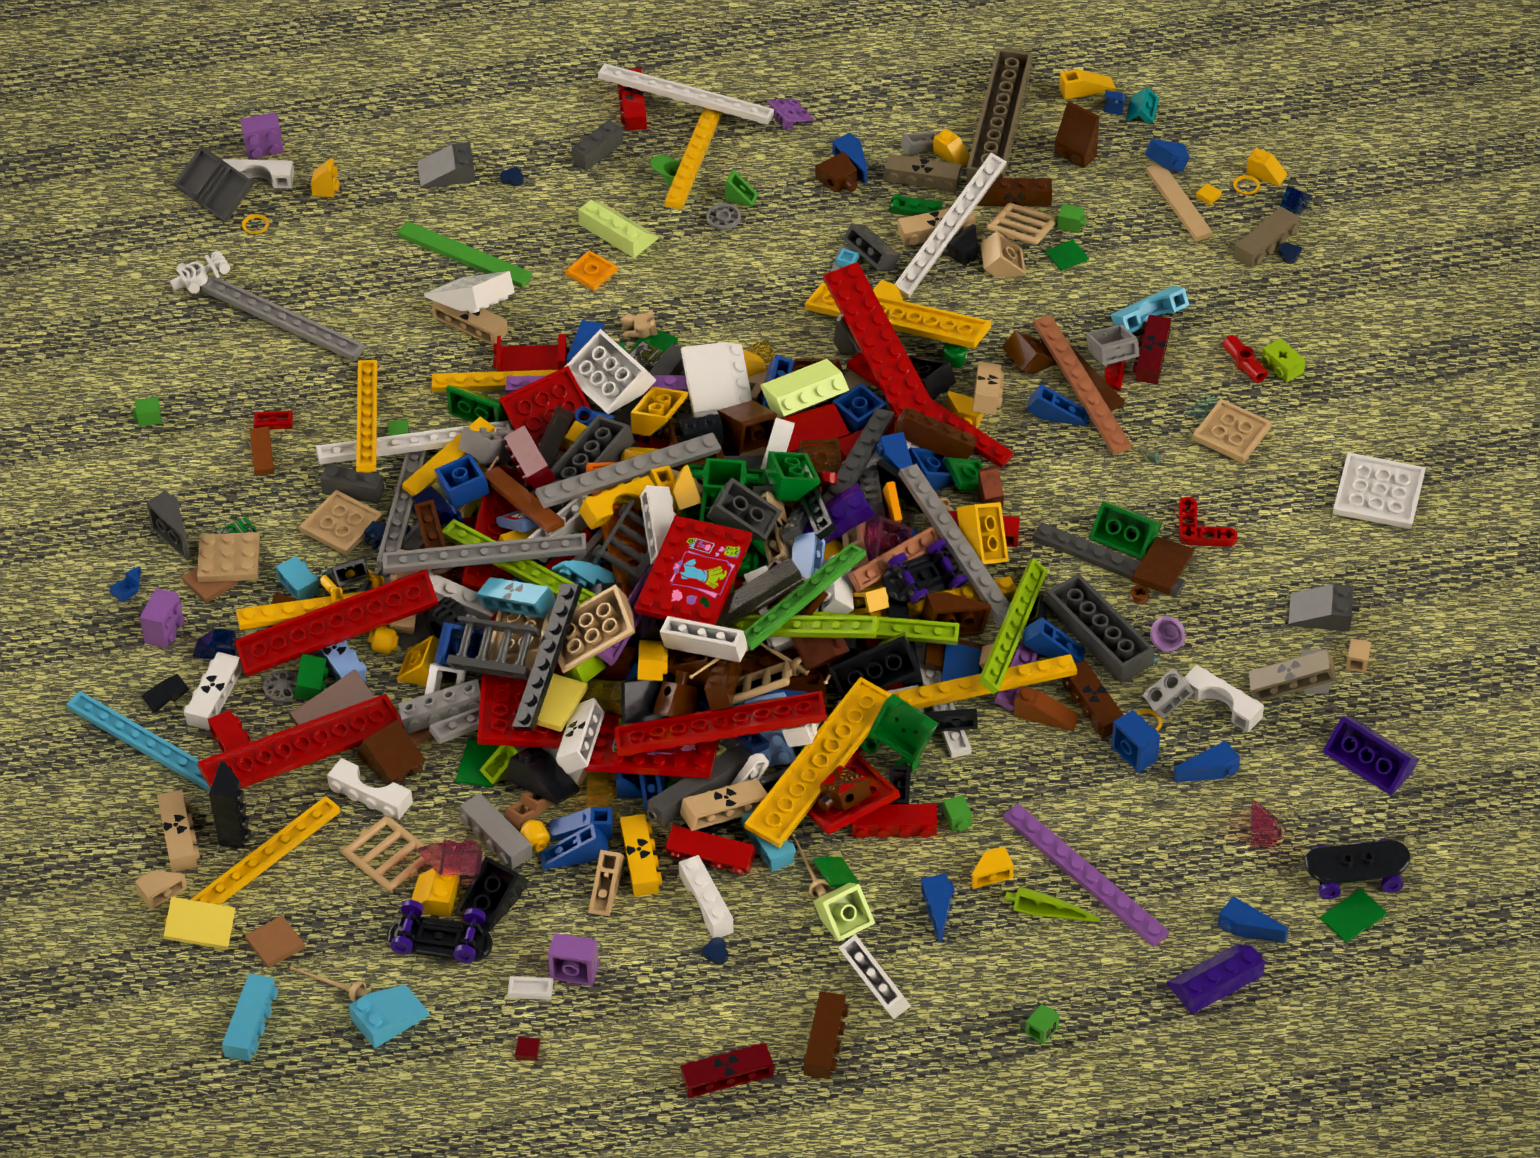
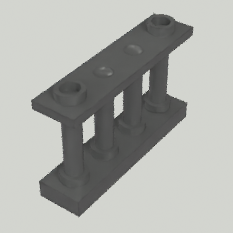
[592,499,650,589]
[447,614,541,680]

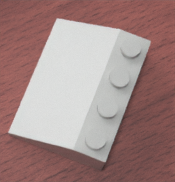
[424,271,515,313]
[565,329,656,414]
[681,342,752,413]

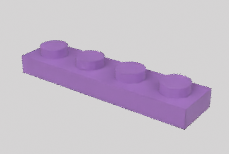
[994,638,1038,711]

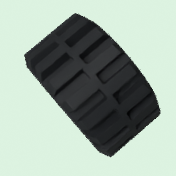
[424,597,475,639]

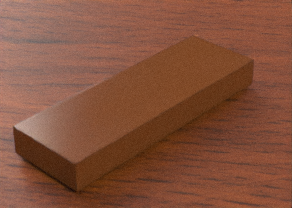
[250,426,274,476]

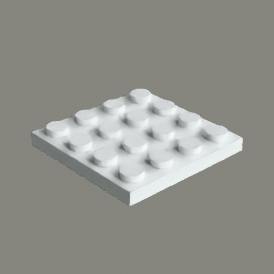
[1333,453,1426,529]

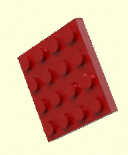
[499,366,593,461]
[806,754,900,835]

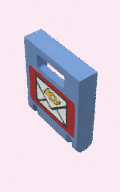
[496,510,539,534]

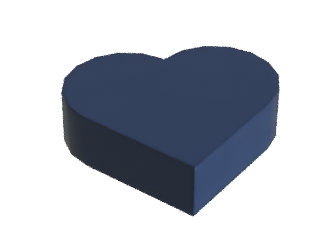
[500,166,524,186]
[1278,243,1302,264]
[701,937,728,965]

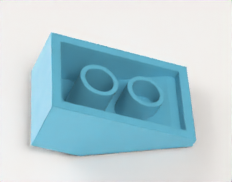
[348,984,430,1048]

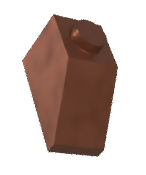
[977,465,1004,508]

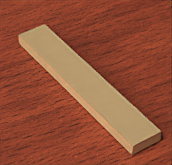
[1146,164,1213,242]

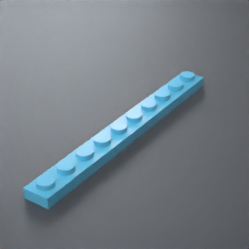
[66,691,210,792]

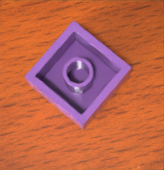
[240,112,284,160]
[139,588,185,649]
[548,933,599,986]

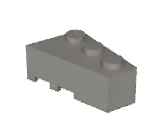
[458,427,515,465]

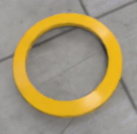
[1233,175,1260,195]
[242,214,269,234]
[1136,709,1163,731]

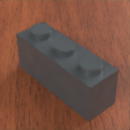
[572,120,623,171]
[843,224,901,271]
[320,464,385,504]

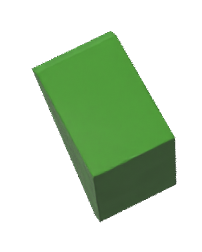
[725,170,759,207]

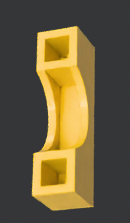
[579,475,655,530]

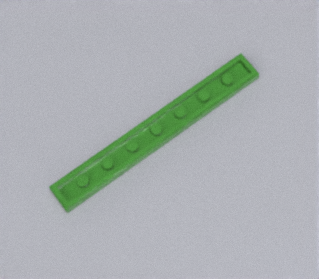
[398,221,532,288]
[744,543,866,651]

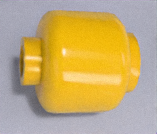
[368,626,399,655]
[519,820,550,852]

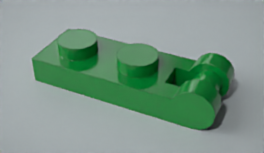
[889,194,943,216]

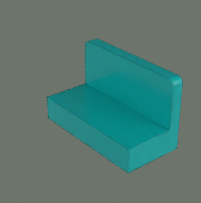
[1126,87,1159,124]

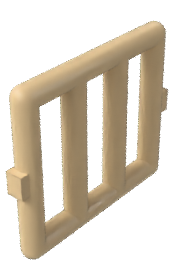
[987,203,1058,245]
[732,661,793,704]
[342,816,435,891]

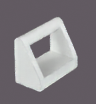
[425,662,466,695]

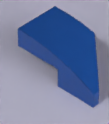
[109,566,141,603]

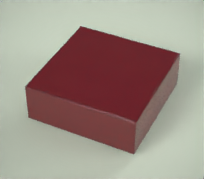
[515,1037,541,1061]

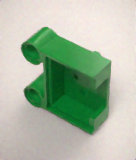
[861,694,938,773]

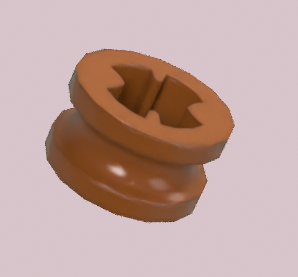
[1130,585,1149,604]

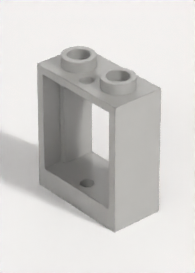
[1086,324,1140,365]

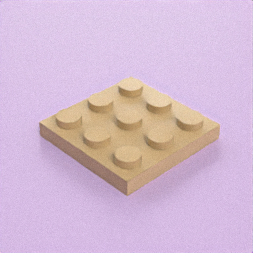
[1192,399,1272,463]
[299,490,383,556]
[197,532,260,583]

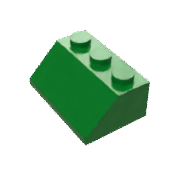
[446,385,509,423]
[765,451,820,502]
[1089,501,1162,560]

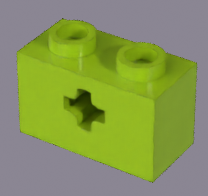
[1261,338,1306,382]

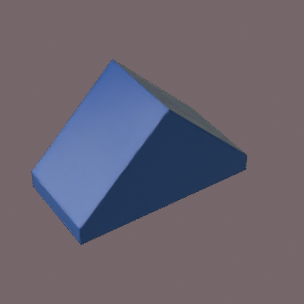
[616,773,643,798]

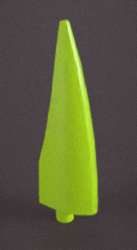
[1005,886,1101,922]

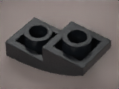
[141,674,190,713]

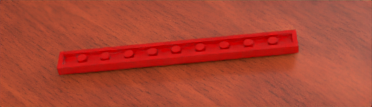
[846,352,1014,468]

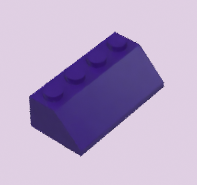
[800,483,875,545]
[1322,716,1420,795]
[1166,944,1265,1014]

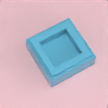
[835,248,860,267]

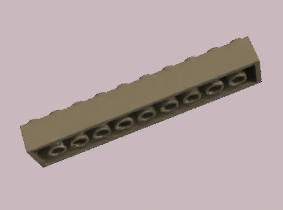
[966,48,1033,185]

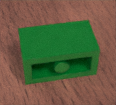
[293,653,329,701]

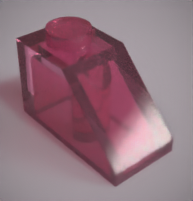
[1250,800,1281,848]

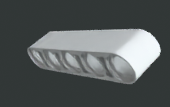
[760,417,795,495]

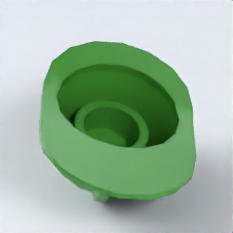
[650,155,681,185]

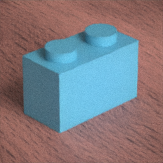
[276,556,320,600]

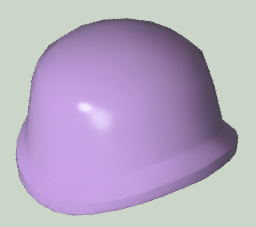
[1150,616,1185,651]

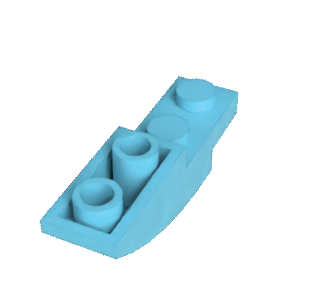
[552,560,616,588]

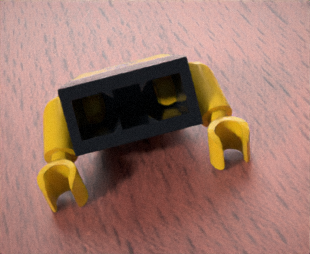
[320,558,384,602]

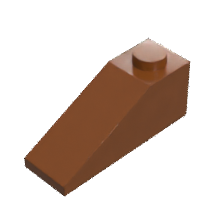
[1014,686,1079,731]

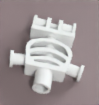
[170,251,230,293]

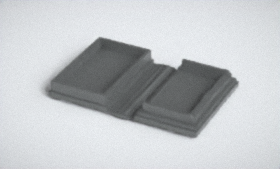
[173,146,254,223]

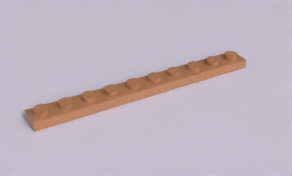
[1033,315,1131,455]

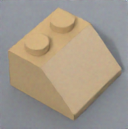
[980,231,1026,277]

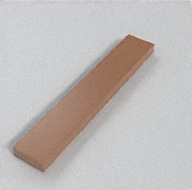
[847,526,940,592]

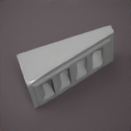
[900,131,937,155]

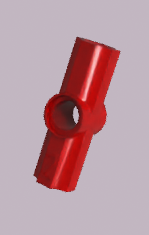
[1222,334,1268,384]

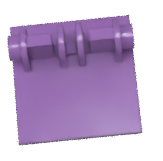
[767,99,814,131]

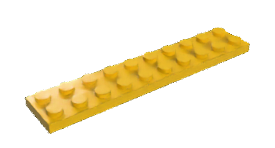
[804,283,991,349]
[744,677,892,848]

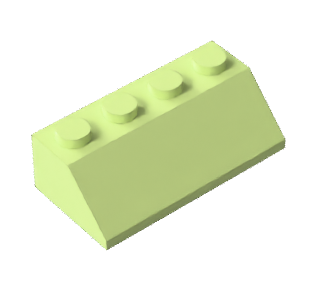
[578,200,659,258]
[760,359,849,419]

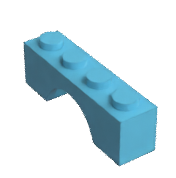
[1111,285,1189,333]

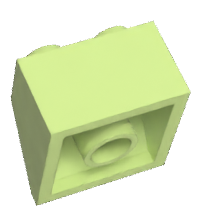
[813,882,875,942]

